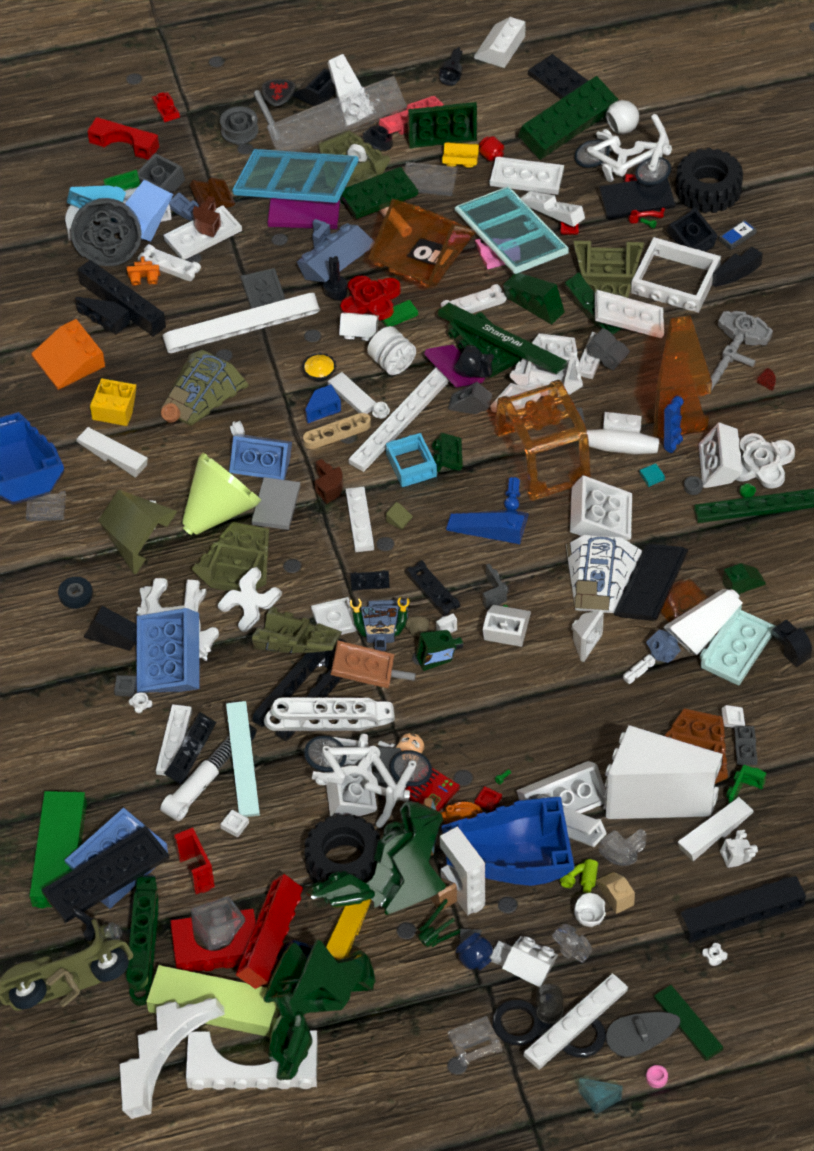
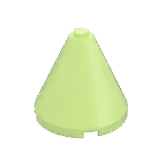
[182,452,261,535]

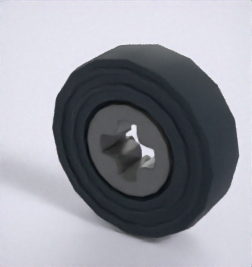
[58,577,93,609]

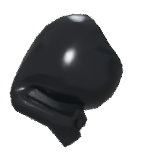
[453,345,494,378]

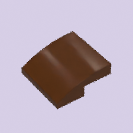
[190,178,235,208]

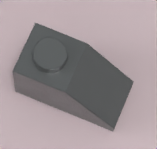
[448,382,492,414]

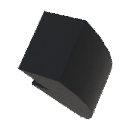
[712,246,763,287]

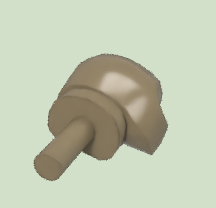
[406,616,430,637]

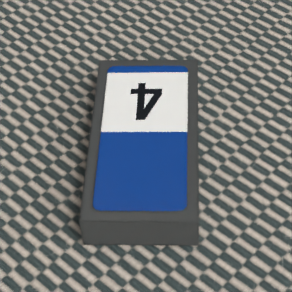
[719,219,757,250]

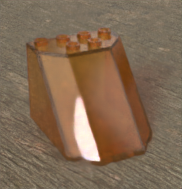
[369,198,475,288]

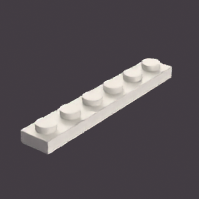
[524,973,628,1070]

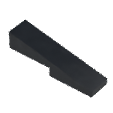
[164,712,217,784]

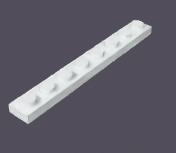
[349,367,449,472]

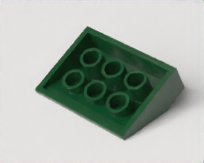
[406,102,477,149]

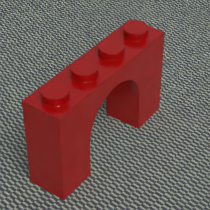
[171,909,256,972]

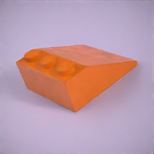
[31,319,105,390]

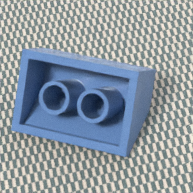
[229,434,292,480]

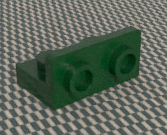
[432,432,463,472]

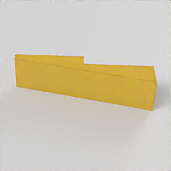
[326,899,371,960]

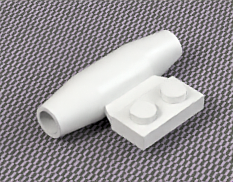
[583,412,659,454]

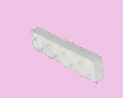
[346,487,374,552]
[156,705,192,776]

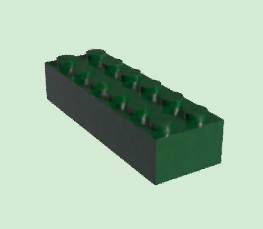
[518,76,619,160]

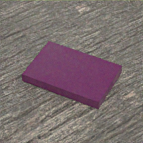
[424,344,485,387]

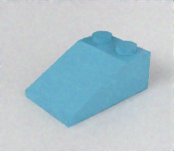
[67,186,126,222]

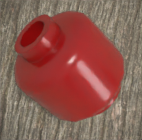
[479,136,504,162]

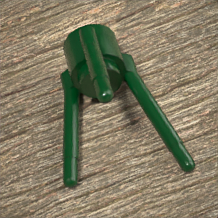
[417,899,463,948]

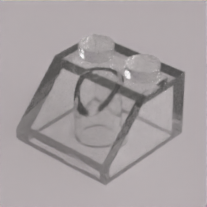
[191,896,245,951]

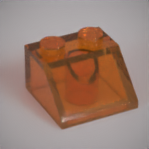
[660,578,708,622]

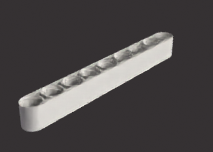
[162,293,320,353]

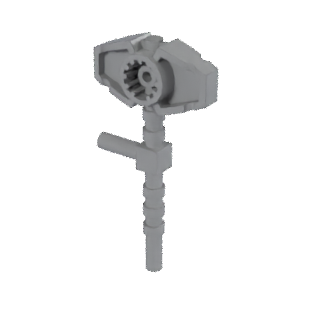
[703,311,773,396]

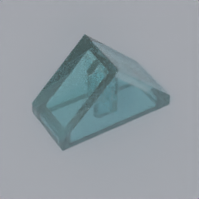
[579,1078,623,1115]

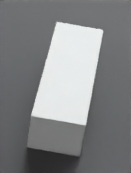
[521,191,585,227]
[76,427,148,478]
[678,797,753,861]

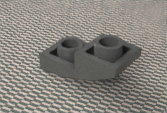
[734,726,757,765]

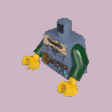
[349,597,410,651]

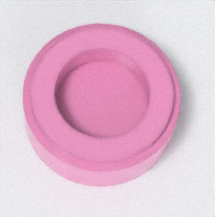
[646,1065,668,1088]

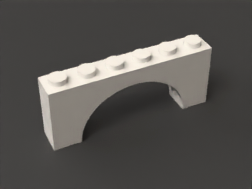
[186,1031,318,1090]

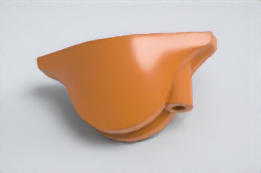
[442,802,483,825]

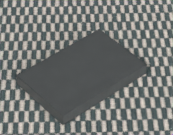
[240,268,285,309]

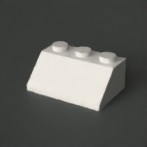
[474,17,525,68]
[699,422,742,488]

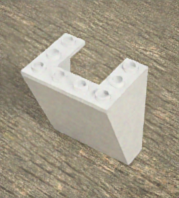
[604,725,723,819]

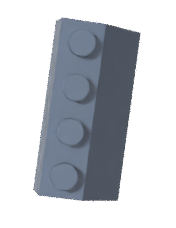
[297,224,376,282]

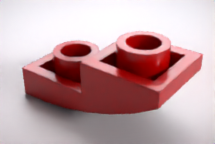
[152,92,180,122]

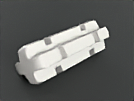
[623,654,655,684]

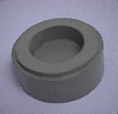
[684,476,703,495]

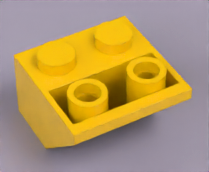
[90,378,136,426]

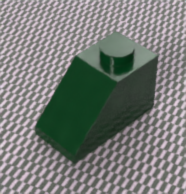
[723,563,766,594]

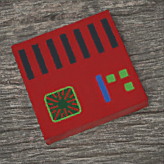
[406,766,460,812]

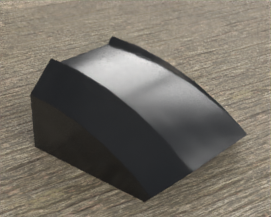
[666,207,718,252]

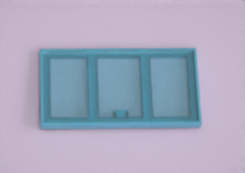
[233,149,358,203]

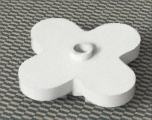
[735,433,795,488]

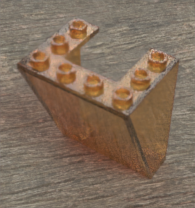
[653,316,712,438]

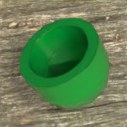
[739,483,756,498]

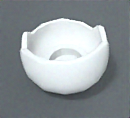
[574,893,606,927]

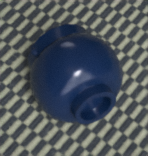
[456,932,493,971]

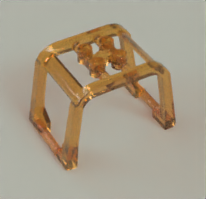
[494,379,591,501]

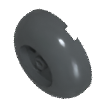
[71,198,142,266]

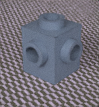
[646,629,681,663]

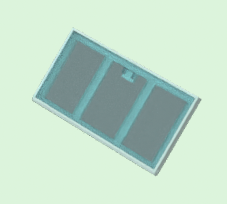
[455,186,568,274]

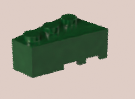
[503,273,565,325]

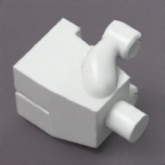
[720,830,758,868]

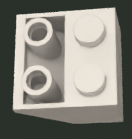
[483,605,531,647]
[502,936,558,987]

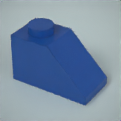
[305,385,341,423]

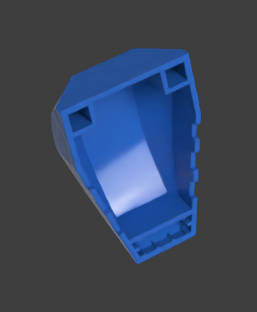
[0,412,64,505]
[441,797,574,886]

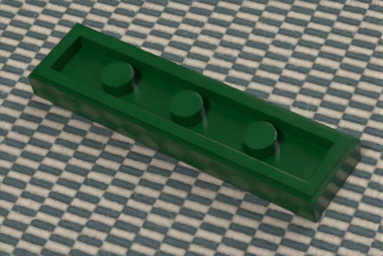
[654,985,723,1061]

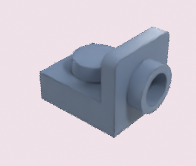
[312,219,330,248]

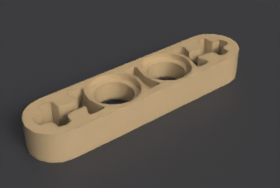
[303,413,371,449]

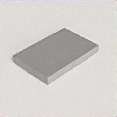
[252,477,301,530]

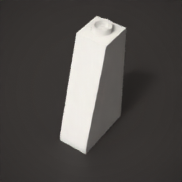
[664,589,742,655]

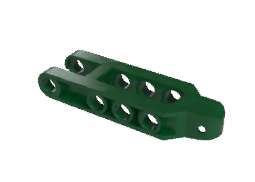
[126,876,159,1006]

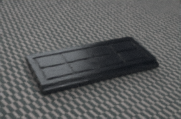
[614,544,688,621]

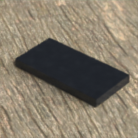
[599,176,675,219]

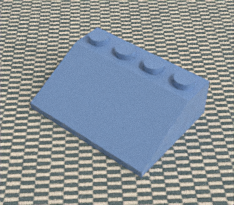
[137,608,200,693]
[65,808,168,909]

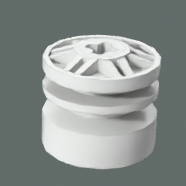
[367,326,416,375]

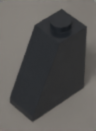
[84,606,137,651]

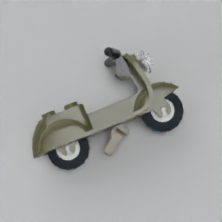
[0,908,133,1011]

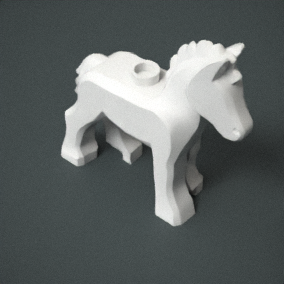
[136,578,219,661]

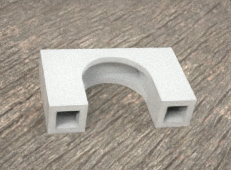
[440,826,485,915]

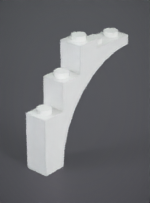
[120,998,225,1119]

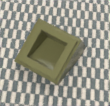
[386,502,413,530]

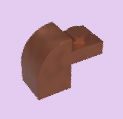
[193,196,221,237]
[315,459,343,504]

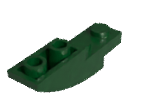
[564,273,622,335]

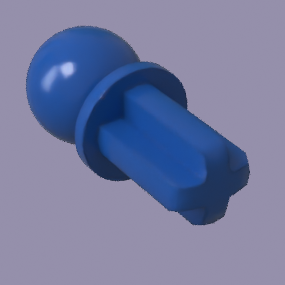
[504,477,520,510]

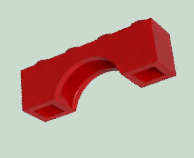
[88,117,159,160]

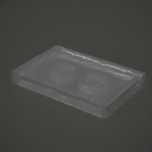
[405,162,458,196]

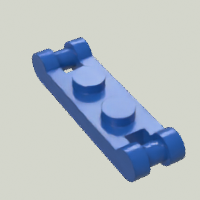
[664,396,684,453]

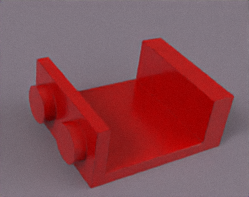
[174,828,215,894]

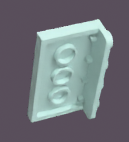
[700,605,776,685]

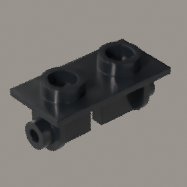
[350,570,390,591]

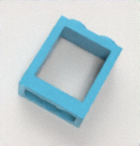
[386,433,437,487]

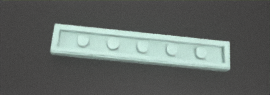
[226,701,260,817]

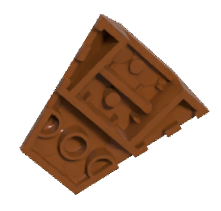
[665,709,728,784]

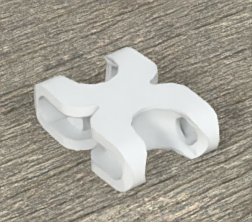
[218,567,282,632]

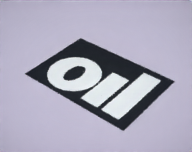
[407,238,455,267]

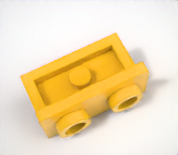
[442,142,479,167]

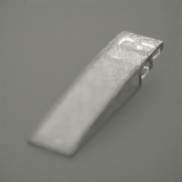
[267,76,407,152]

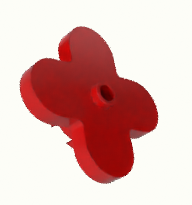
[341,276,401,320]

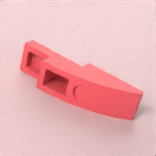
[379,96,444,135]

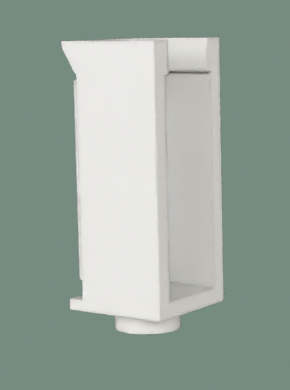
[563,806,607,847]

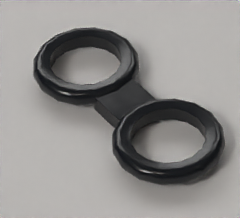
[492,1000,606,1058]

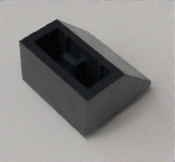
[292,68,336,109]

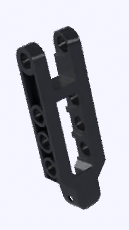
[252,639,347,741]

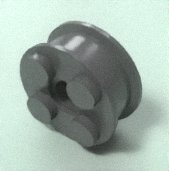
[220,106,258,145]

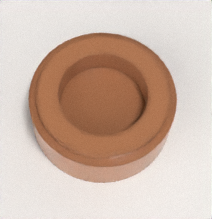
[161,403,180,423]

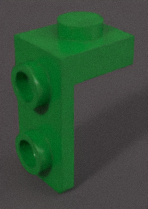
[726,765,766,805]

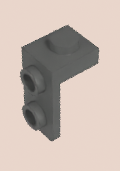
[483,563,508,610]

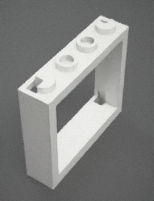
[631,237,721,313]

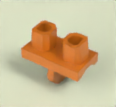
[127,256,160,286]

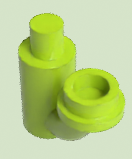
[560,859,598,893]

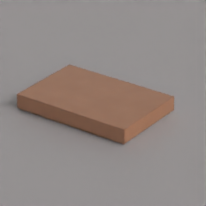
[331,640,394,688]

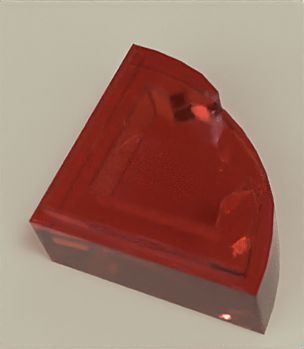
[757,368,776,391]

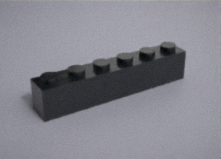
[77,260,166,337]
[679,876,806,943]

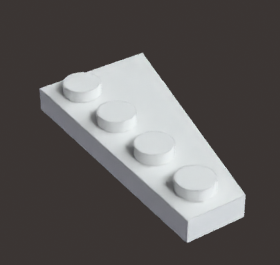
[327,54,376,128]

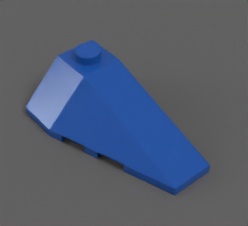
[446,510,529,544]

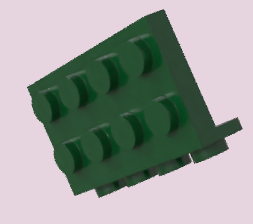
[340,167,418,219]
[447,312,523,378]

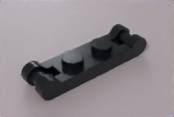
[405,560,461,616]

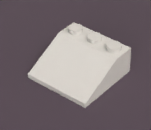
[570,475,632,540]

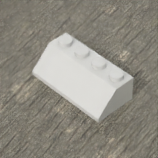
[324,737,377,818]
[516,761,606,813]

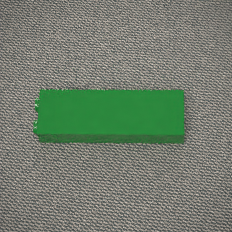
[30,791,87,909]

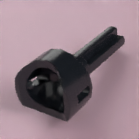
[439,47,463,86]
[323,256,348,301]

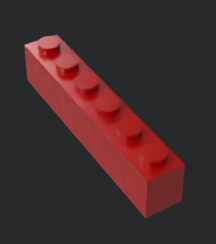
[236,874,303,989]

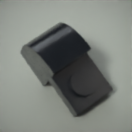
[772,619,812,668]

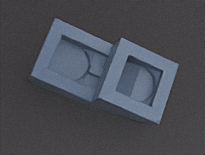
[169,193,199,221]

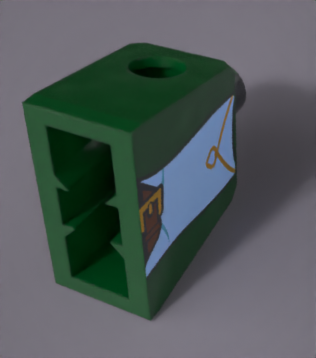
[415,630,463,671]

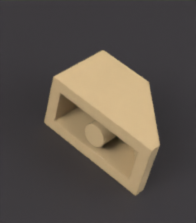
[596,872,635,914]

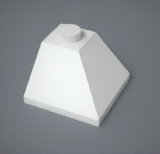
[571,610,604,662]

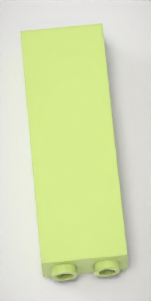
[147,965,279,1037]

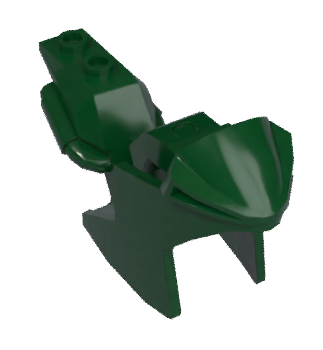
[306,802,446,915]
[263,940,376,1080]

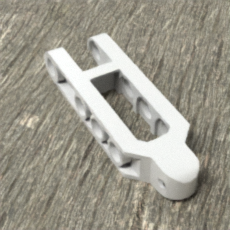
[264,698,395,731]

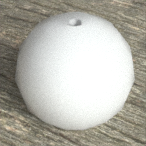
[606,100,639,134]

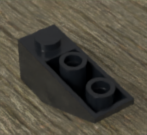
[75,297,130,335]

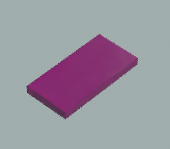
[268,198,340,229]

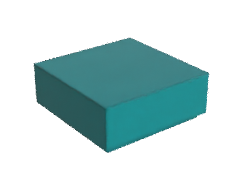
[639,463,665,487]

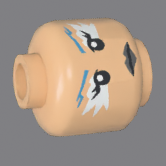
[396,733,424,763]

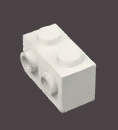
[339,312,379,341]

